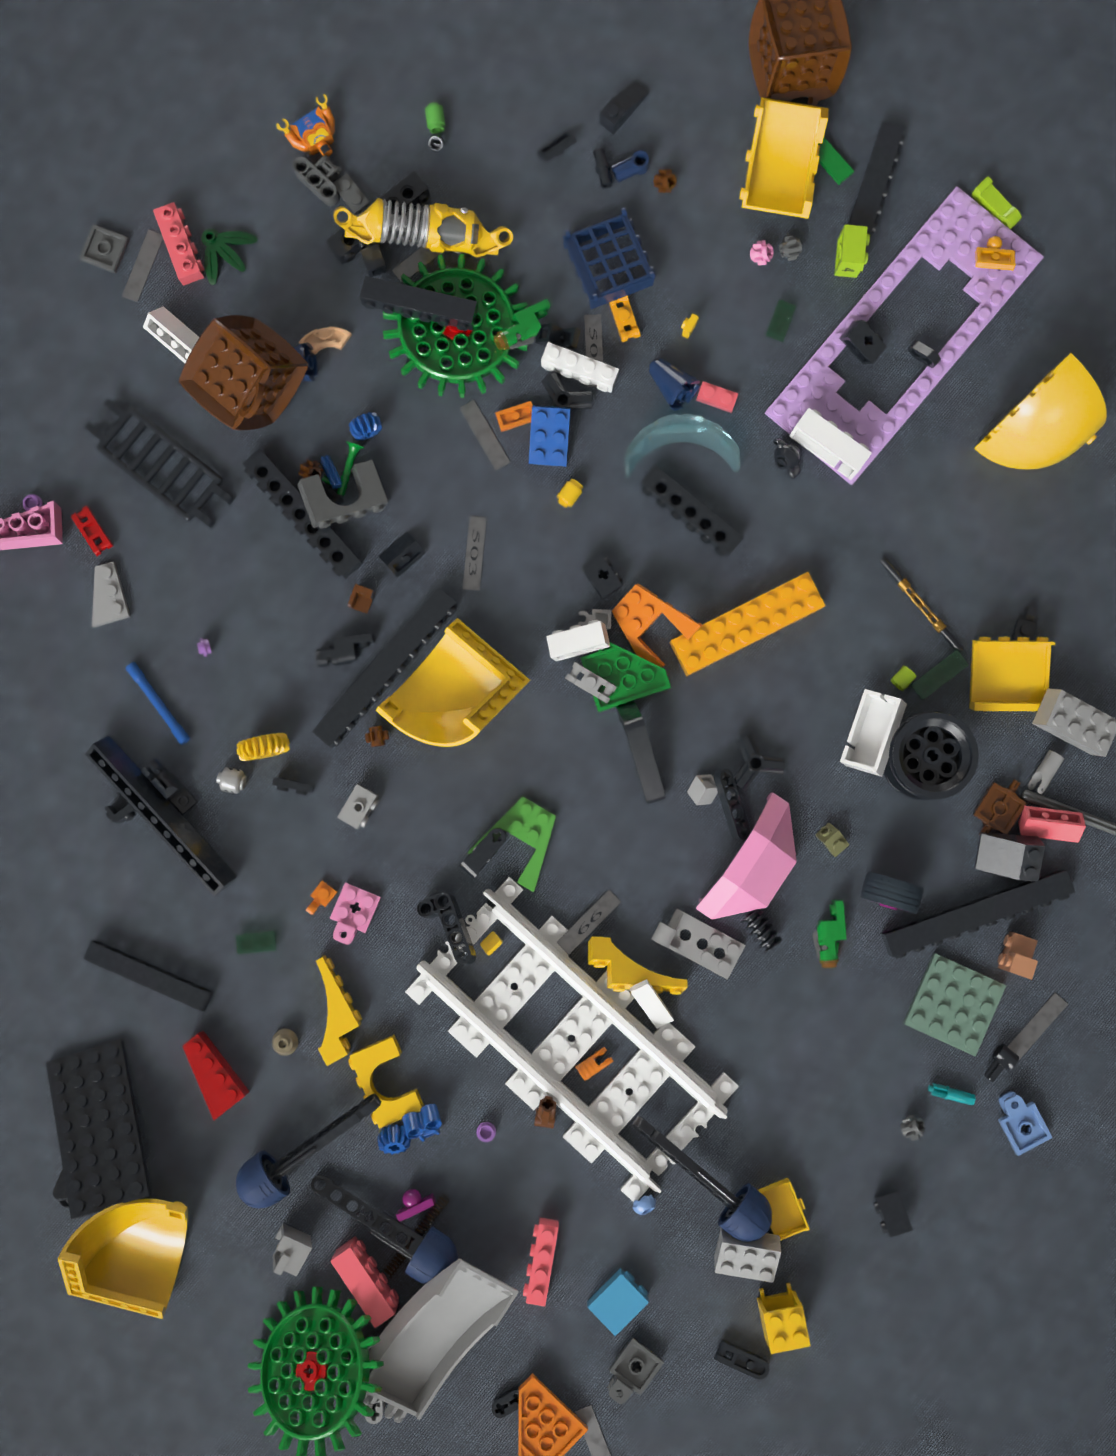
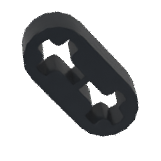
[908,340,941,368]
[492,1386,520,1418]

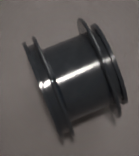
[883,711,979,800]

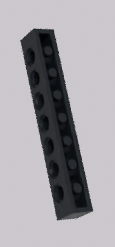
[242,448,363,579]

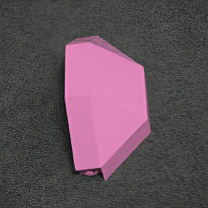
[696,792,797,919]

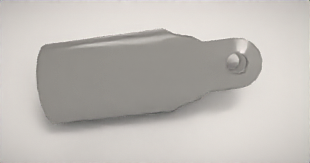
[1028,750,1064,794]

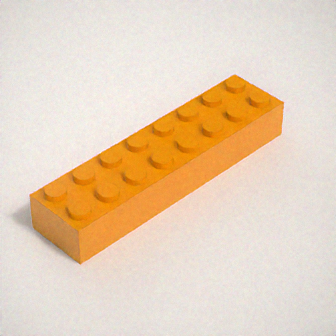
[670,572,826,677]

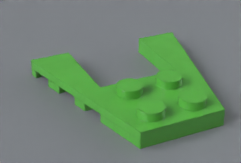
[468,797,556,892]

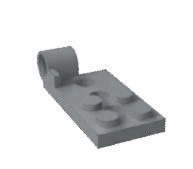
[651,909,746,980]

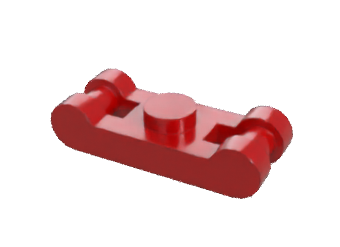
[71,505,114,556]

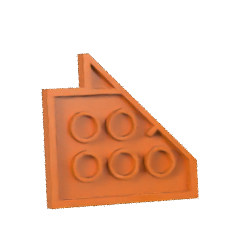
[518,1373,588,1456]

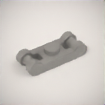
[565,662,617,704]

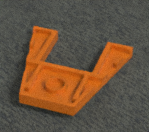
[612,584,703,668]

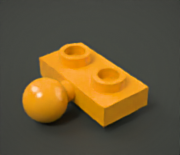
[975,236,1016,270]

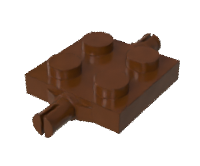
[972,779,1027,835]

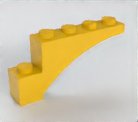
[588,936,688,995]
[316,955,362,1066]

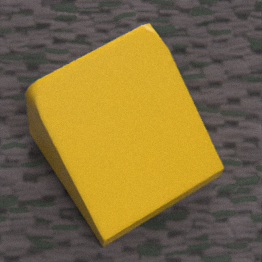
[480,931,503,956]

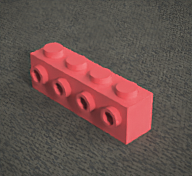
[153,202,205,286]
[523,1217,559,1307]

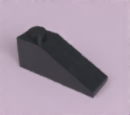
[599,80,650,135]

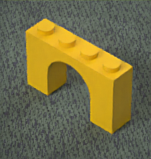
[348,1034,424,1129]

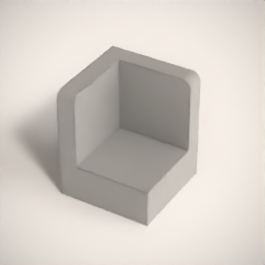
[687,774,718,805]

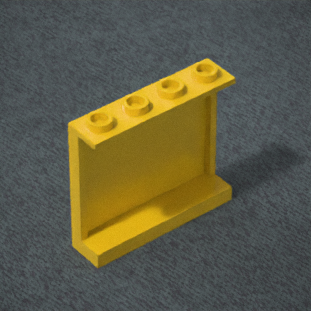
[969,637,1055,711]

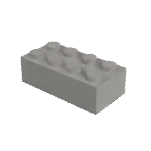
[1032,689,1116,757]

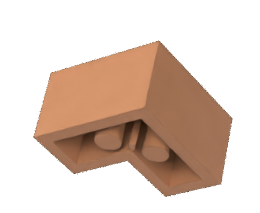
[997,932,1038,980]

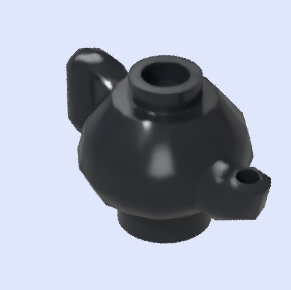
[773,438,800,479]

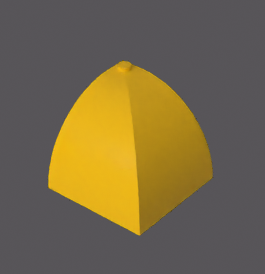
[376,618,530,747]
[58,1199,188,1319]

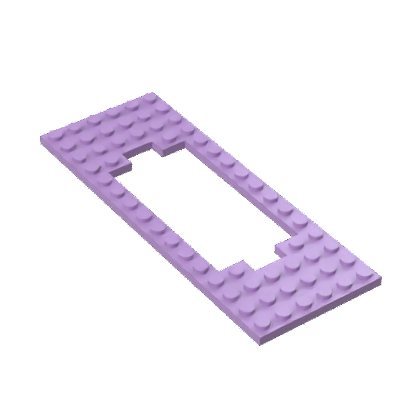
[765,186,1044,485]

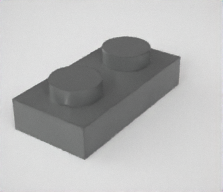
[333,173,370,216]

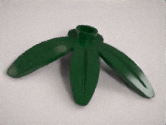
[201,229,258,285]

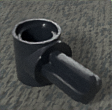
[984,1044,1019,1082]

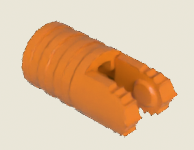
[576,1047,614,1081]

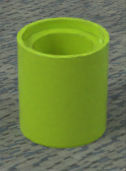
[890,666,917,691]

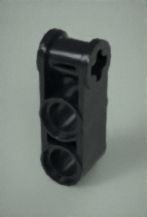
[459,828,507,879]

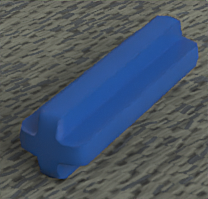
[321,455,342,489]

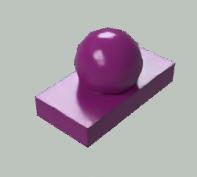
[396,1189,436,1222]

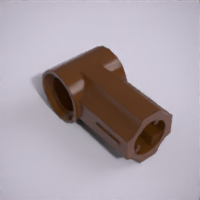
[534,1096,556,1129]

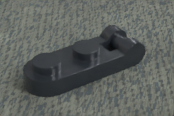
[714,1339,769,1380]

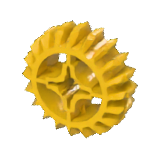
[237,733,290,761]

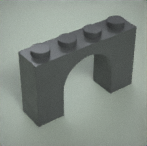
[298,460,388,529]

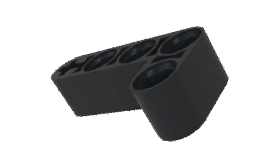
[417,892,477,965]

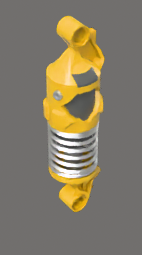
[333,198,513,257]

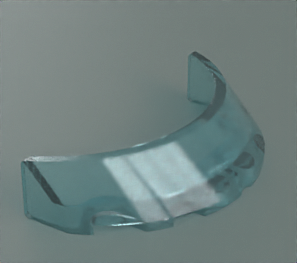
[625,414,740,478]

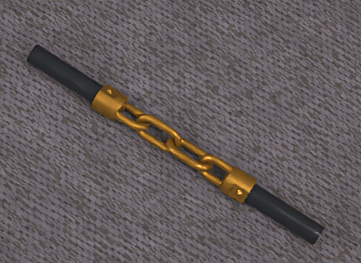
[880,557,964,654]

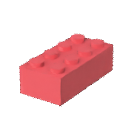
[330,1236,399,1328]

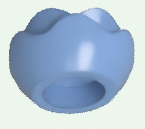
[632,1194,656,1215]

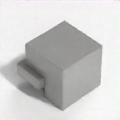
[273,1223,312,1276]

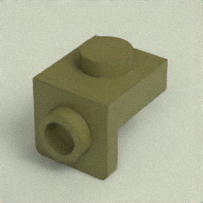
[815,823,849,857]

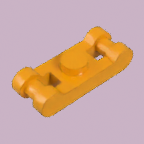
[609,295,640,342]

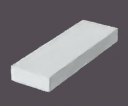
[630,979,674,1029]

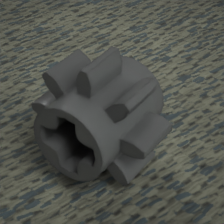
[779,235,802,261]
[901,1114,926,1141]

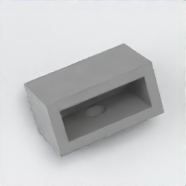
[337,784,379,829]

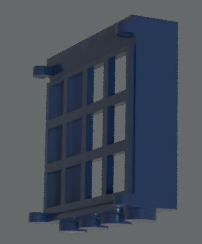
[562,207,656,309]

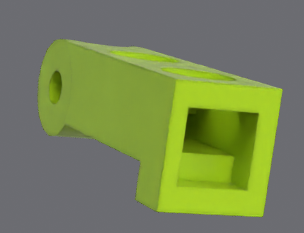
[971,176,1022,229]

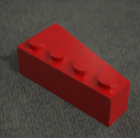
[182,1031,250,1120]

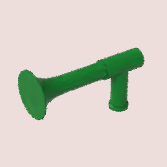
[322,441,365,496]

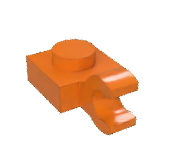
[306,880,338,915]

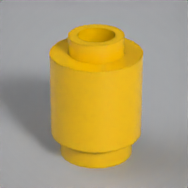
[557,478,583,508]

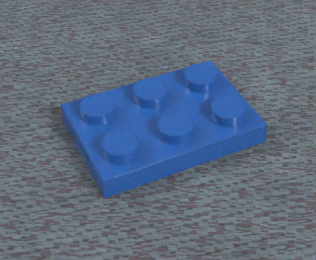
[529,405,571,467]

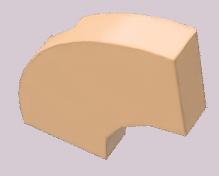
[299,327,352,355]

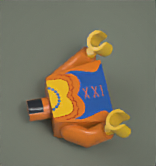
[276,94,335,156]

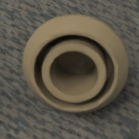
[272,1029,298,1056]

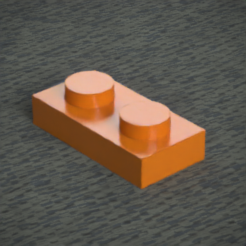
[495,401,532,432]

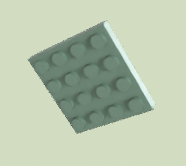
[903,953,1006,1057]

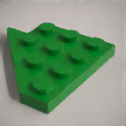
[581,642,672,712]

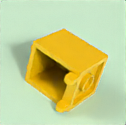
[757,1282,811,1354]

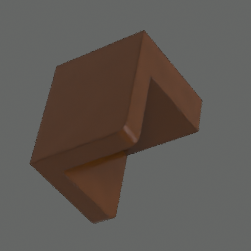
[347,584,375,614]

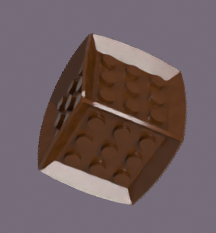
[748,0,852,106]
[179,315,308,430]

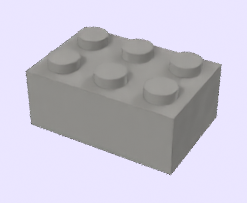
[714,1228,781,1283]

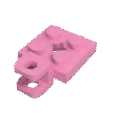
[330,883,381,945]

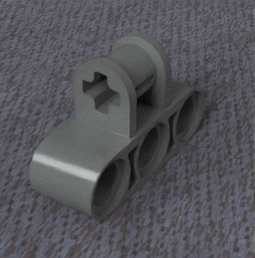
[293,155,342,206]

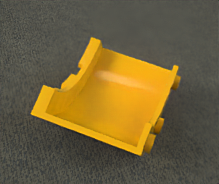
[739,97,829,218]

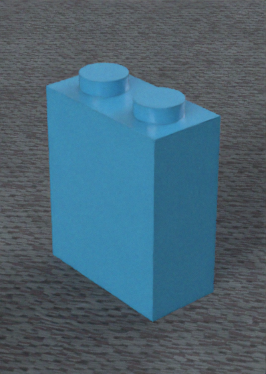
[587,1268,649,1336]

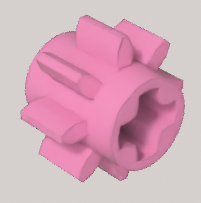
[750,240,774,266]

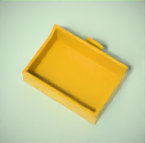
[758,1177,810,1241]

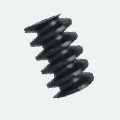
[741,909,782,953]

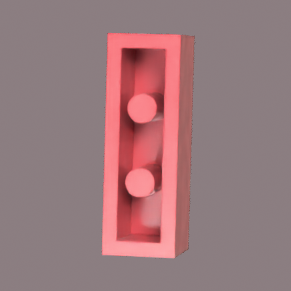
[1018,806,1086,843]

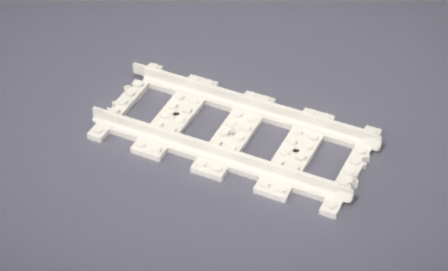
[405,877,739,1202]

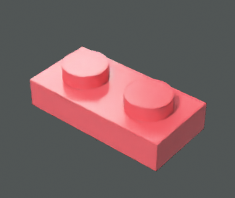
[696,381,738,413]

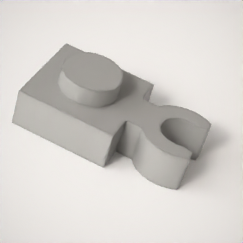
[578,609,611,630]

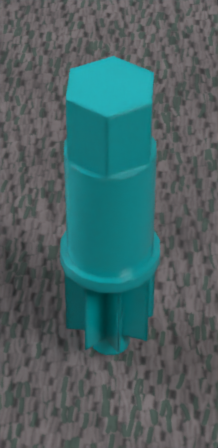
[928,1083,976,1105]

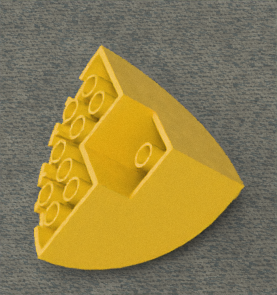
[974,353,1107,469]

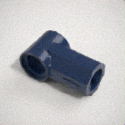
[611,150,649,183]

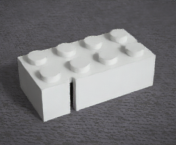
[789,408,872,480]
[840,689,907,777]

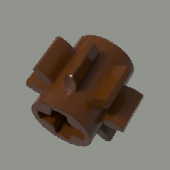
[653,169,677,193]
[298,459,323,479]
[365,726,389,747]

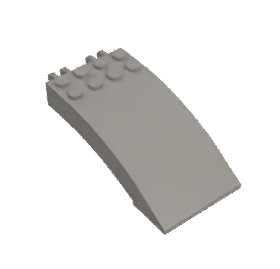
[364,1258,519,1423]

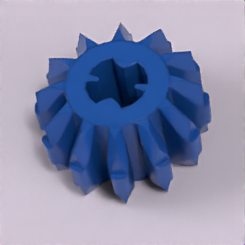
[349,412,383,441]
[377,1124,411,1155]

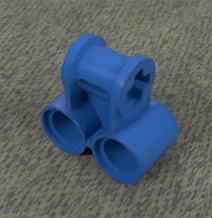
[402,1104,442,1142]

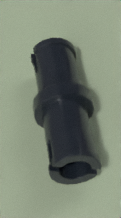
[593,148,613,189]

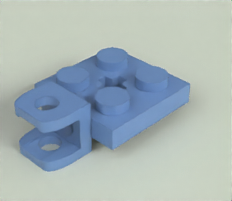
[998,1091,1052,1156]

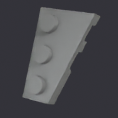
[92,562,131,628]

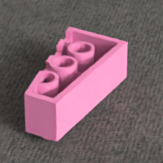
[0,500,63,550]

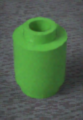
[425,102,446,134]

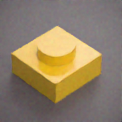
[681,313,699,339]

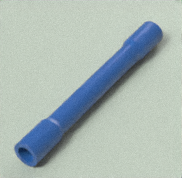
[125,662,191,745]

